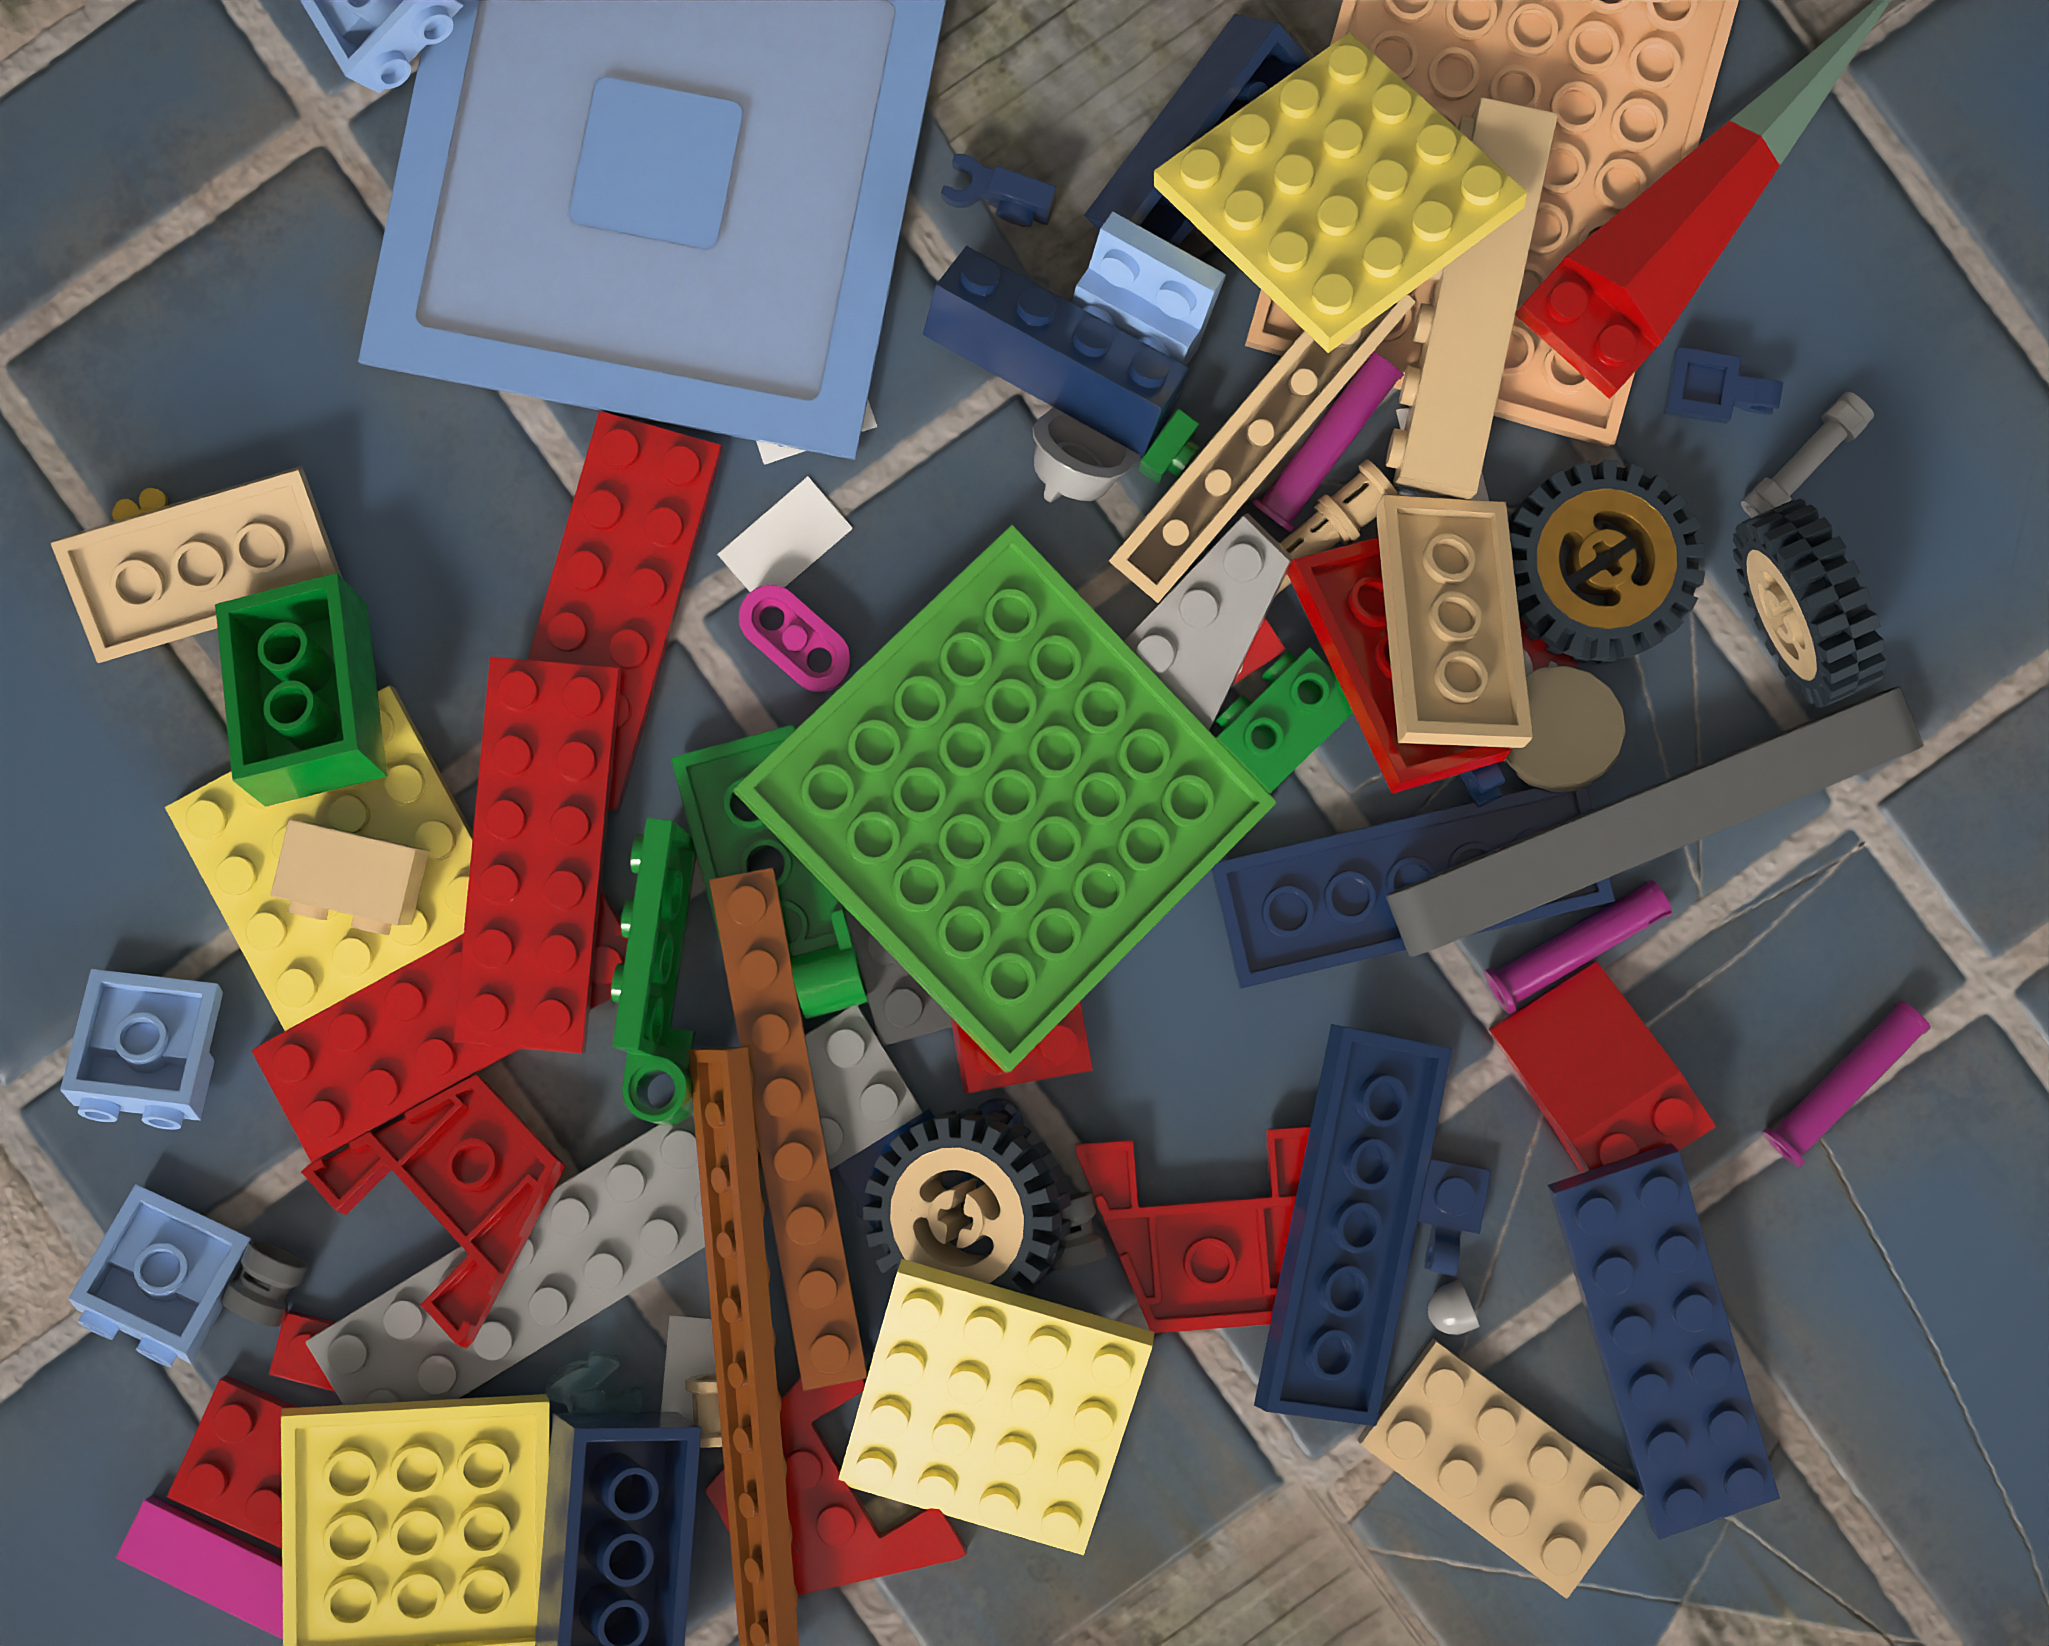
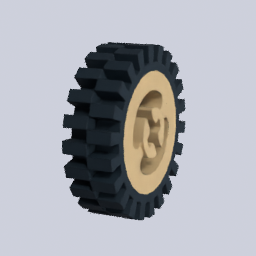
[1733,499,1886,708]
[863,1109,1071,1295]

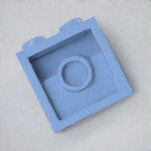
[300,0,464,94]
[1071,212,1226,366]
[60,969,223,1130]
[68,1184,251,1367]

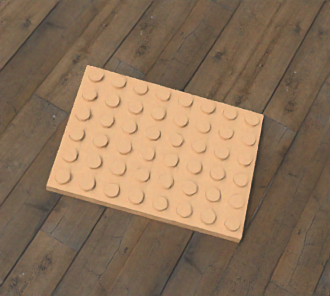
[1245,0,1739,449]

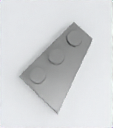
[1124,513,1293,733]

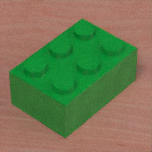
[215,573,387,807]

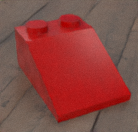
[1488,961,1716,1173]

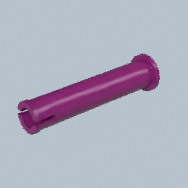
[1252,351,1404,533]
[1483,879,1672,1014]
[1762,1000,1931,1168]

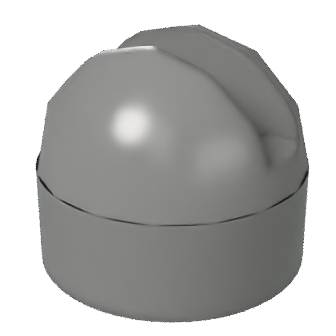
[1428,1279,1480,1335]

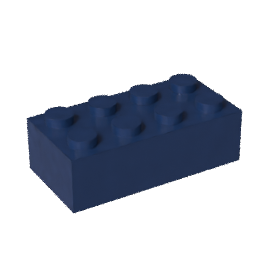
[535,1412,701,1646]

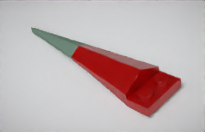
[1515,0,1891,399]

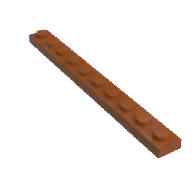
[688,1047,799,1646]

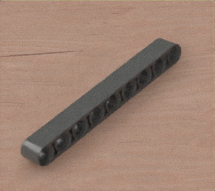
[1385,686,1924,957]

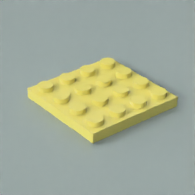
[1154,32,1528,353]
[165,686,473,1031]
[838,1259,1155,1555]
[281,1394,549,1646]

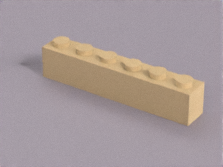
[1386,97,1558,500]
[1109,294,1416,603]

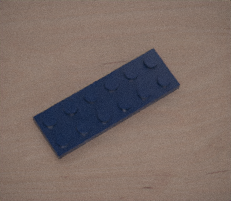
[1211,786,1615,988]
[1254,1024,1453,1426]
[1547,1143,1780,1540]

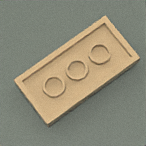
[51,466,343,663]
[1376,495,1533,748]
[1358,1338,1643,1599]

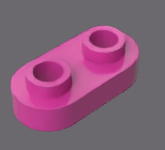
[739,585,852,693]

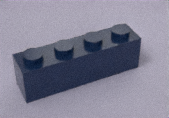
[1084,14,1310,247]
[923,245,1190,457]

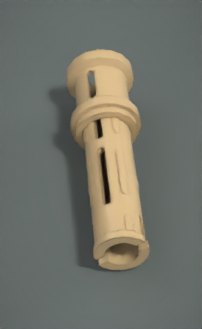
[1276,459,1399,595]

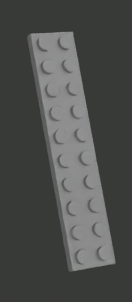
[305,1005,923,1405]

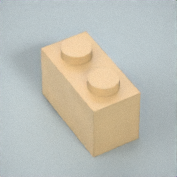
[270,819,429,935]

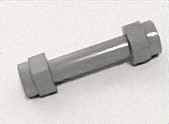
[1741,392,1874,518]

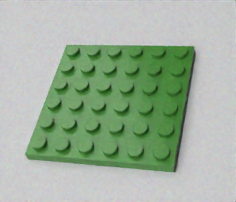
[733,525,1277,1073]

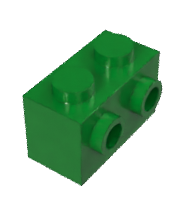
[1216,647,1353,794]

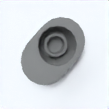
[1032,407,1154,503]

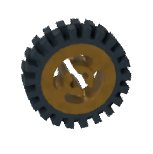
[1509,460,1706,664]

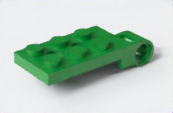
[671,724,869,1019]
[611,818,697,1126]

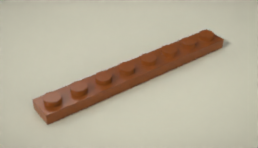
[709,868,868,1391]

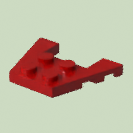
[301,1074,566,1349]
[1075,1125,1311,1333]
[705,1376,967,1595]

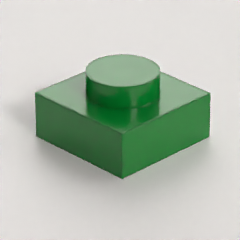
[1139,409,1200,485]

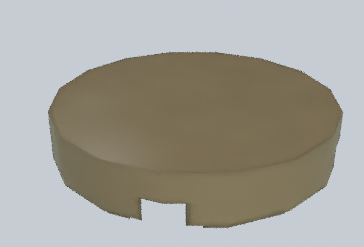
[1504,666,1626,792]

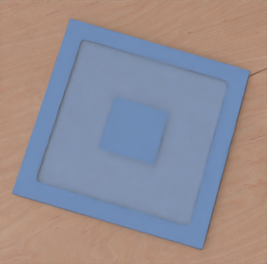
[358,0,947,460]

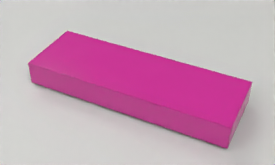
[116,1496,283,1639]

